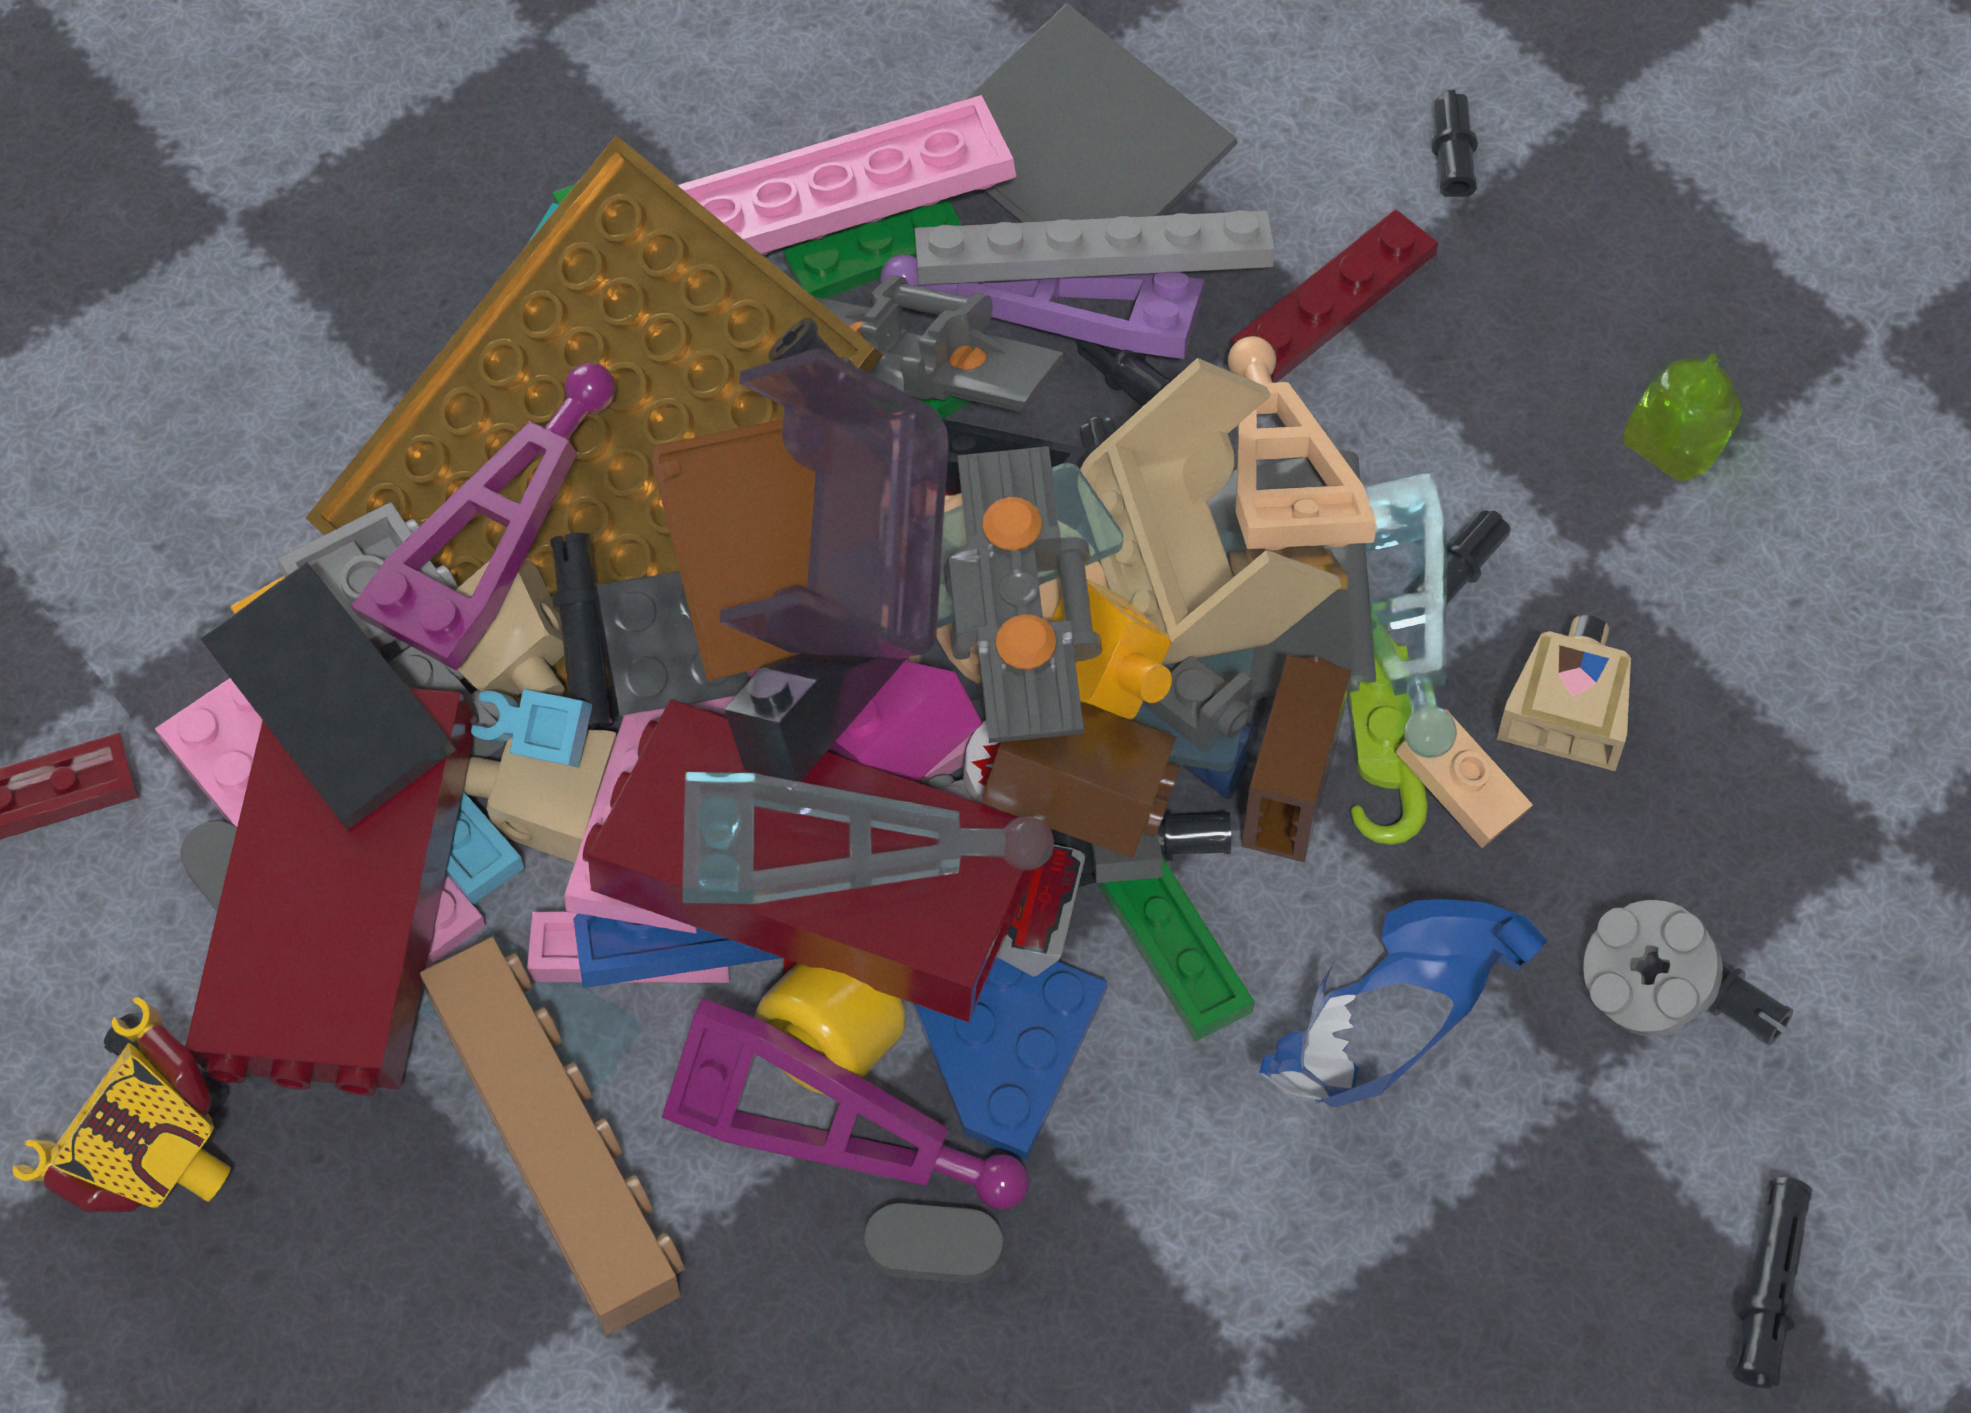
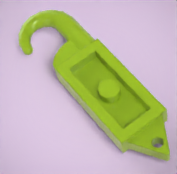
[1347,616,1428,845]

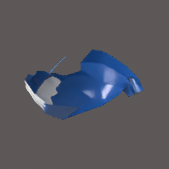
[1259,899,1548,1107]

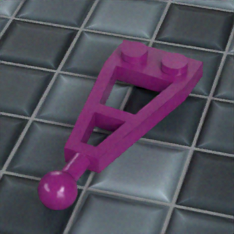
[351,363,616,671]
[662,998,1029,1210]

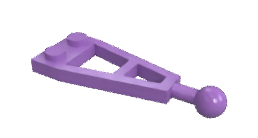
[880,254,1205,359]

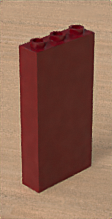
[185,688,477,1096]
[582,699,1043,1023]

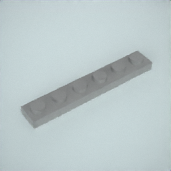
[915,210,1274,285]

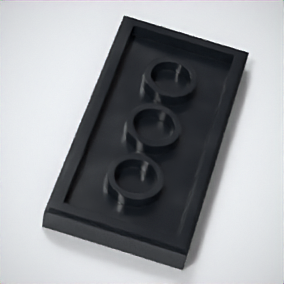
[200,562,456,831]

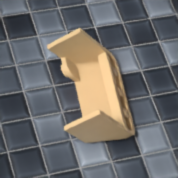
[1077,358,1341,665]

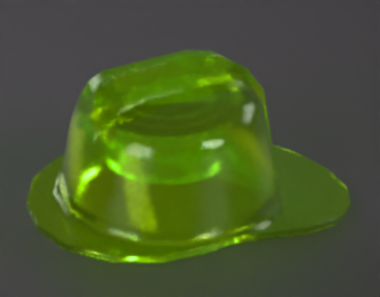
[1623,353,1742,481]

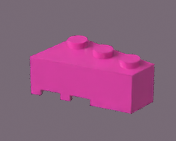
[749,661,983,782]

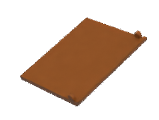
[652,398,933,681]

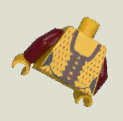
[12,997,231,1212]

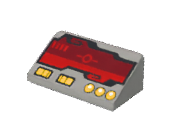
[998,842,1085,977]

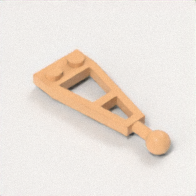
[1228,336,1377,551]

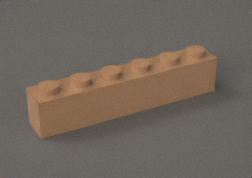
[420,937,685,1336]

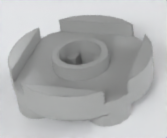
[1583,900,1723,1037]

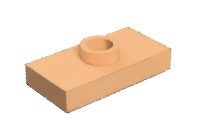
[1396,709,1533,848]

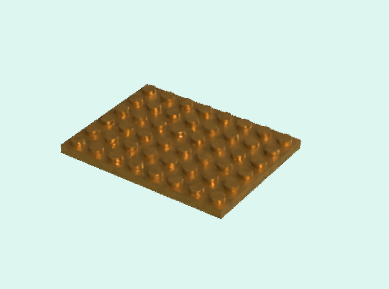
[305,135,883,707]

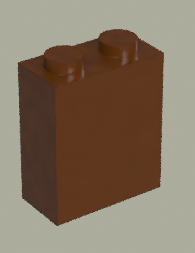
[1242,654,1351,863]
[981,702,1180,858]

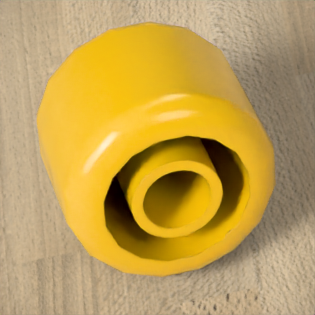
[755,963,906,1095]

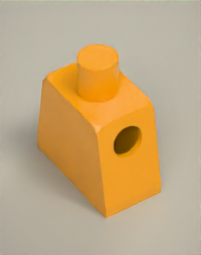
[1050,579,1172,720]

